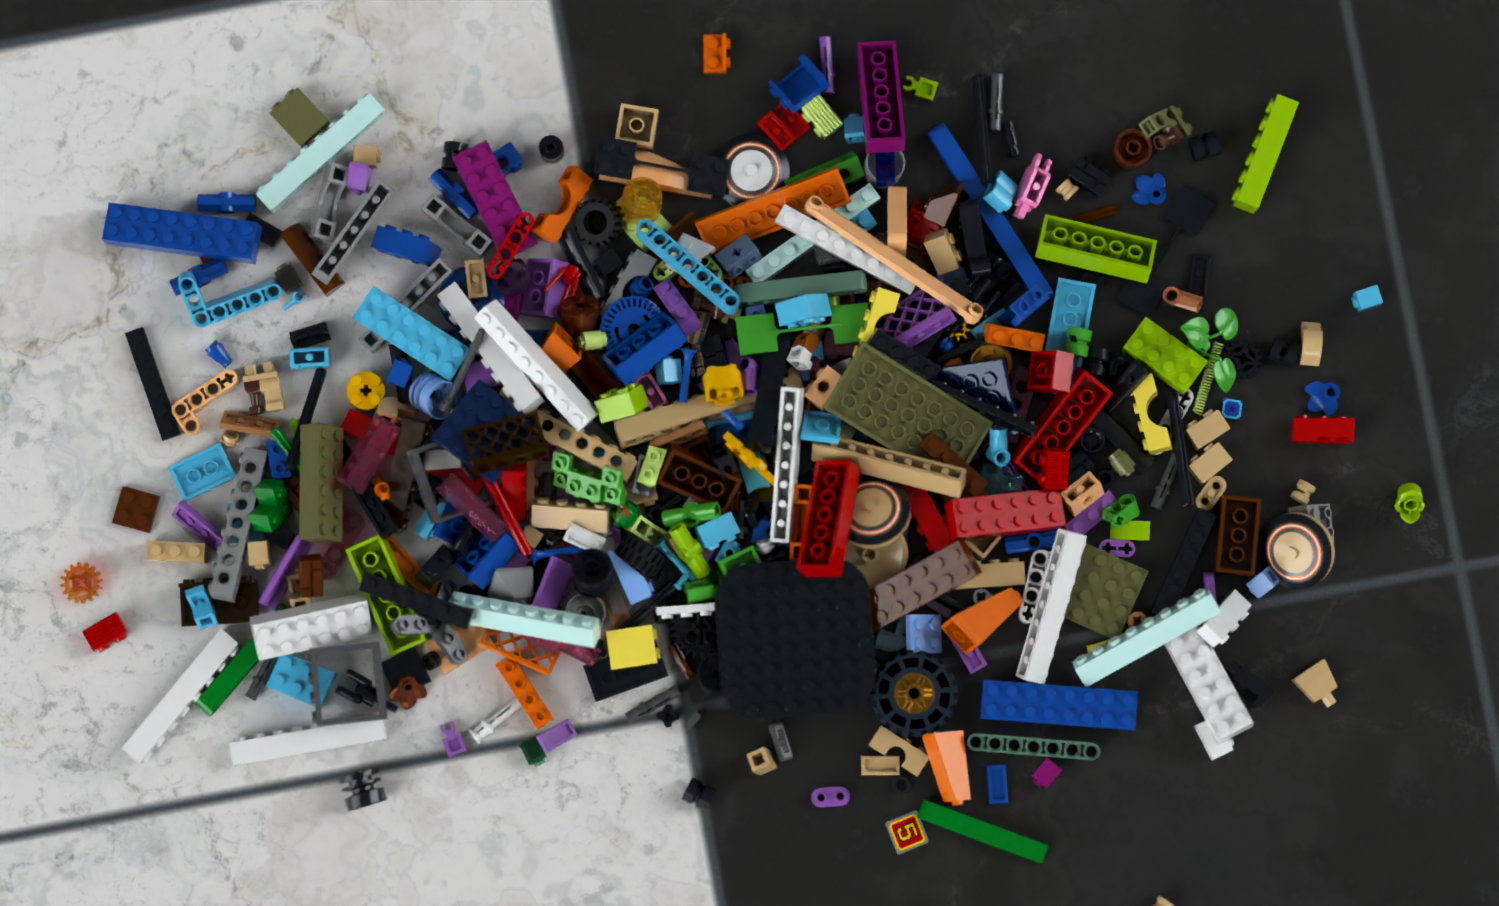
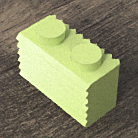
[801,94,843,140]

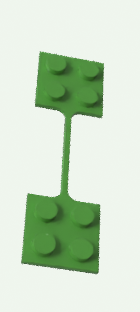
[735,302,869,356]

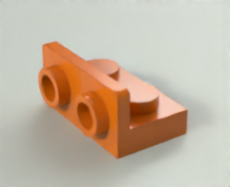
[703,33,730,74]

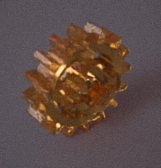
[60,562,103,604]

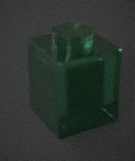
[519,736,548,767]

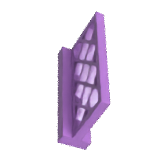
[874,289,957,348]
[258,534,313,610]

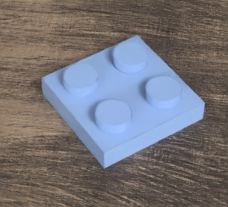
[905,614,942,653]

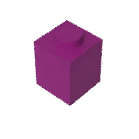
[1031,758,1062,788]

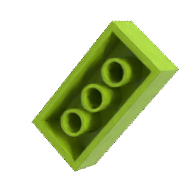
[1121,317,1208,396]

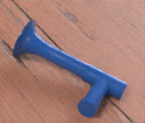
[679,348,699,403]
[721,408,749,441]
[531,543,584,566]

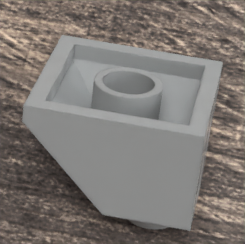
[487,567,533,605]

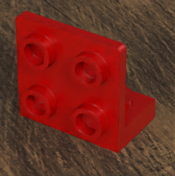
[907,200,947,249]

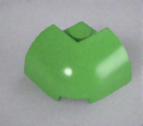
[683,569,723,605]

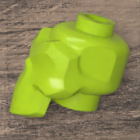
[1394,483,1425,524]

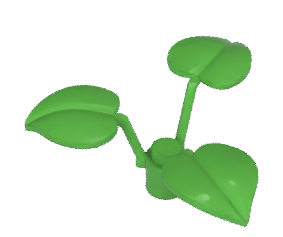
[1180,308,1238,393]

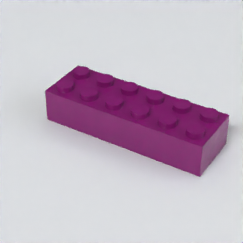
[857,41,906,153]
[452,140,538,259]

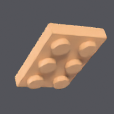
[425,625,494,675]

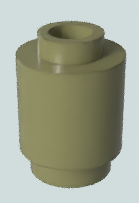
[1108,448,1136,477]

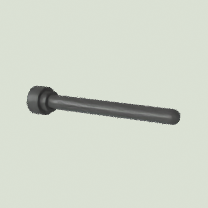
[438,328,486,414]

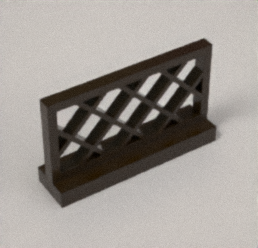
[461,411,549,476]

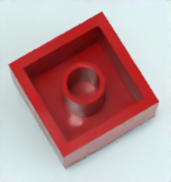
[1027,350,1074,393]

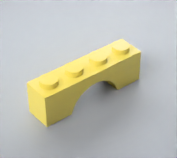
[852,287,900,356]
[1130,373,1173,455]

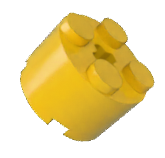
[703,364,744,406]
[347,371,387,412]

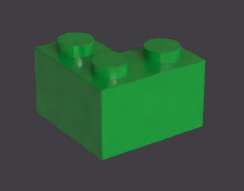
[248,479,293,532]

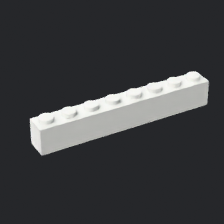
[774,204,916,296]
[437,282,545,414]
[474,299,598,432]
[770,387,805,543]
[1015,528,1087,684]
[121,629,241,763]
[229,713,387,766]

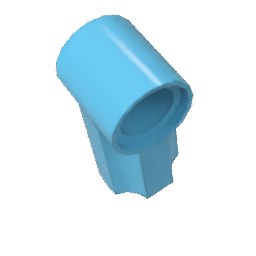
[986,425,1010,467]

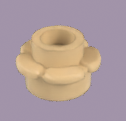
[221,430,240,447]

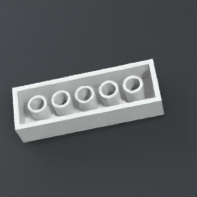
[250,592,373,661]
[1164,625,1254,744]

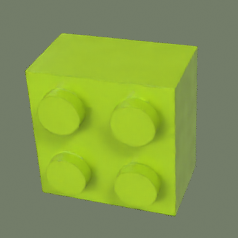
[594,382,649,423]

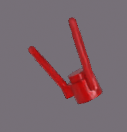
[544,265,581,314]

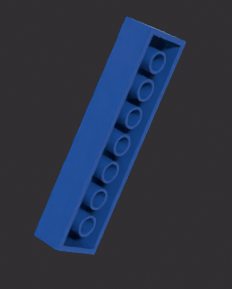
[102,202,262,264]
[979,680,1138,731]

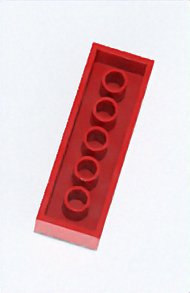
[1010,367,1113,482]
[796,460,861,577]
[944,489,1066,542]

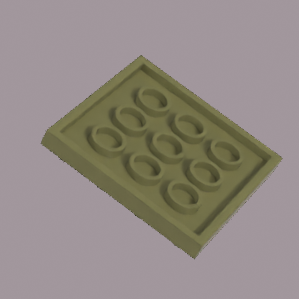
[1064,543,1149,638]

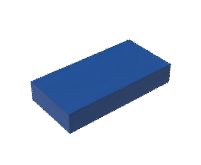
[986,764,1009,804]

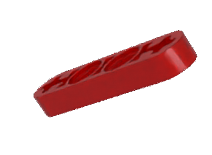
[487,212,534,279]

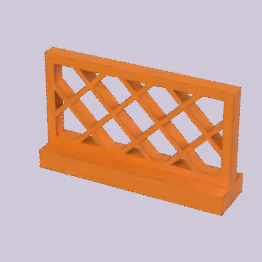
[479,628,566,676]

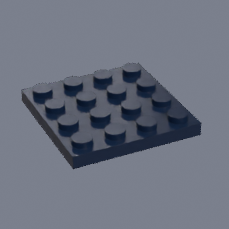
[935,358,1017,438]
[431,379,537,485]

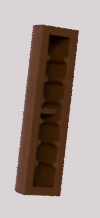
[280,223,345,297]

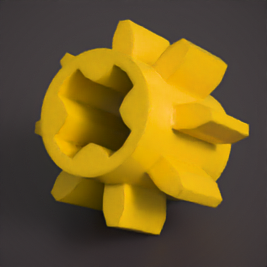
[946,322,971,342]

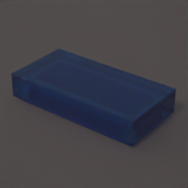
[875,152,896,186]

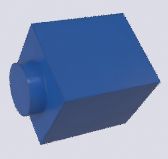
[386,358,414,389]

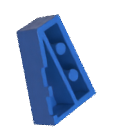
[371,224,442,267]

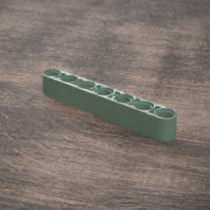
[734,270,868,307]
[966,733,1100,760]

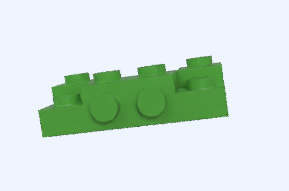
[551,449,626,506]

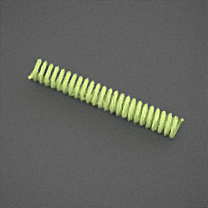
[1192,341,1224,415]

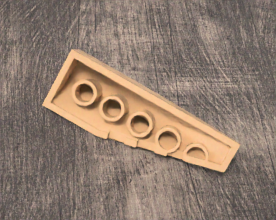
[599,148,712,199]

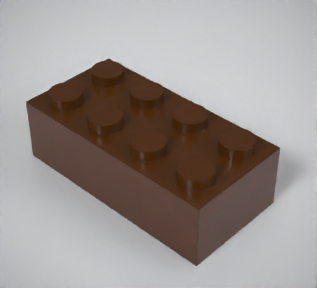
[656,442,742,513]
[1213,495,1261,577]

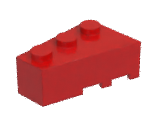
[1291,415,1355,445]
[499,462,527,520]

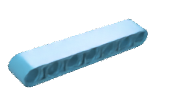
[636,218,740,315]

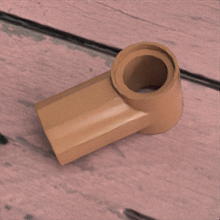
[1163,287,1203,313]

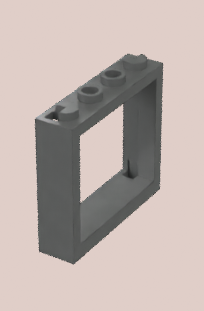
[406,442,495,525]
[306,641,387,727]

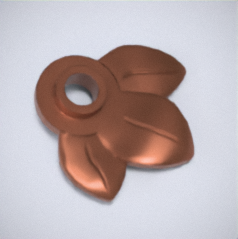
[389,675,427,709]

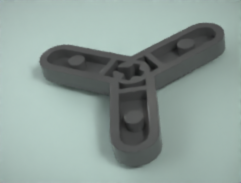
[391,580,468,665]

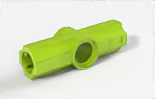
[668,522,711,579]

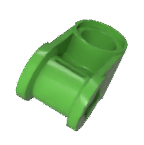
[1102,494,1140,529]

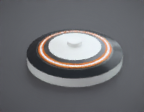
[717,134,790,206]

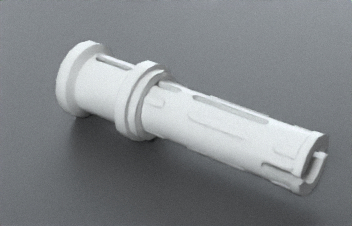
[468,697,522,744]

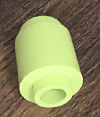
[577,330,607,351]

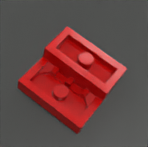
[757,104,811,152]

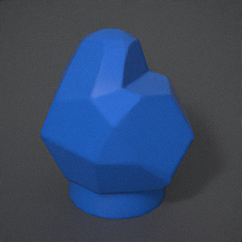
[629,276,653,298]

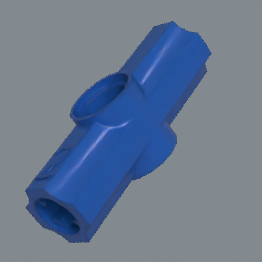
[429,168,479,220]
[197,192,256,214]
[169,259,229,296]
[1004,530,1057,554]

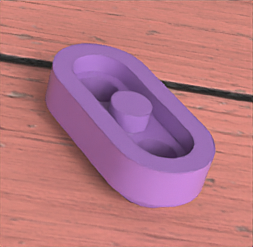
[811,787,850,807]

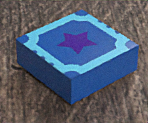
[1221,398,1243,420]

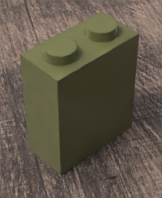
[270,87,330,148]

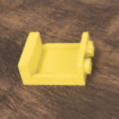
[606,625,661,670]

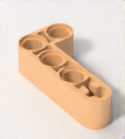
[887,186,907,258]
[172,370,240,436]

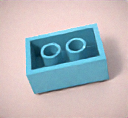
[266,654,337,709]

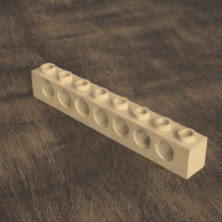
[499,390,638,484]

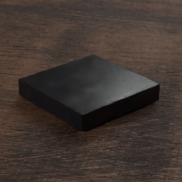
[382,647,432,688]

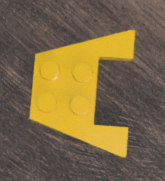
[722,431,775,487]

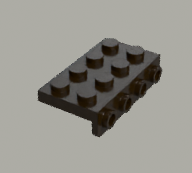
[178,576,259,627]

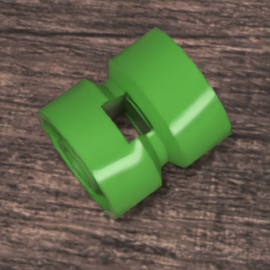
[1063,326,1093,358]

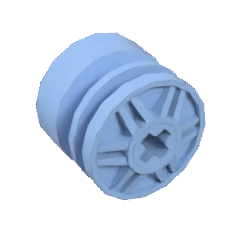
[408,372,460,420]

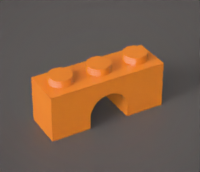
[981,322,1045,351]

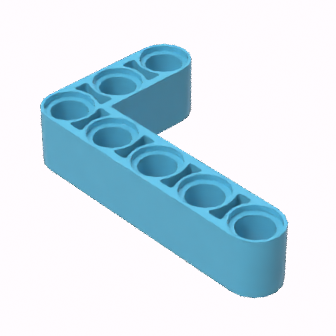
[178,271,282,327]

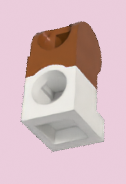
[787,333,818,370]

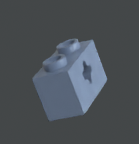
[714,233,763,280]

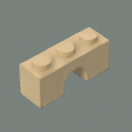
[146,540,208,564]
[869,726,929,777]

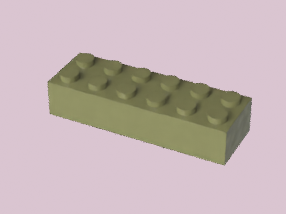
[299,423,344,544]

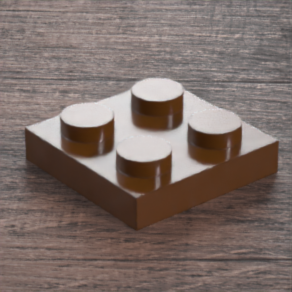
[112,486,160,533]

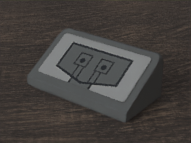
[768,722,793,762]

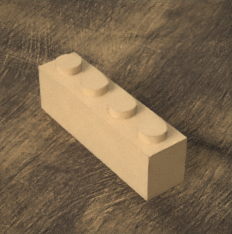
[531,497,611,533]
[952,558,1026,590]

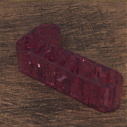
[322,505,365,581]

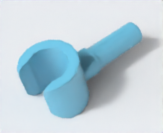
[282,288,307,311]

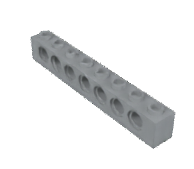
[208,447,269,603]

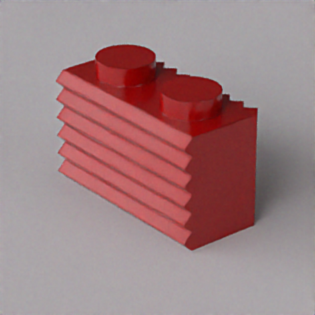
[1038,448,1070,490]
[82,612,129,653]

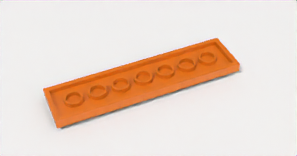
[695,166,851,256]

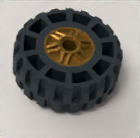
[870,650,958,737]

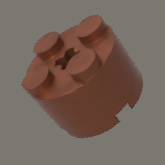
[1112,129,1153,170]
[561,291,600,335]

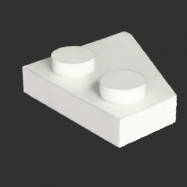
[665,233,716,272]

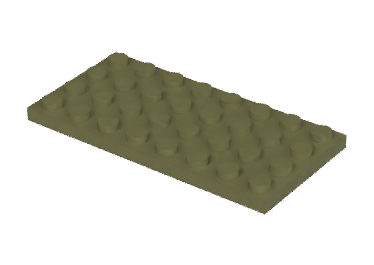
[822,342,993,464]

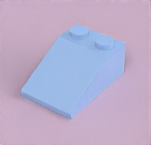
[608,550,655,607]

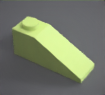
[622,514,667,546]

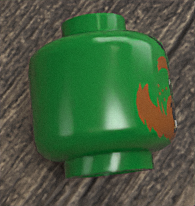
[610,499,639,528]

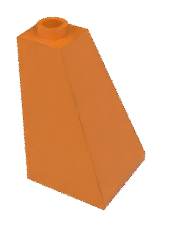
[524,321,582,393]
[940,587,1024,655]

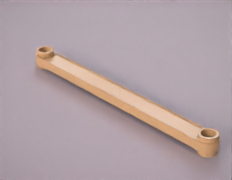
[803,196,984,324]

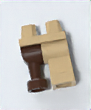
[243,362,286,415]

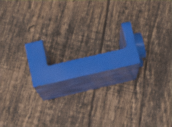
[768,54,829,114]
[997,284,1050,328]

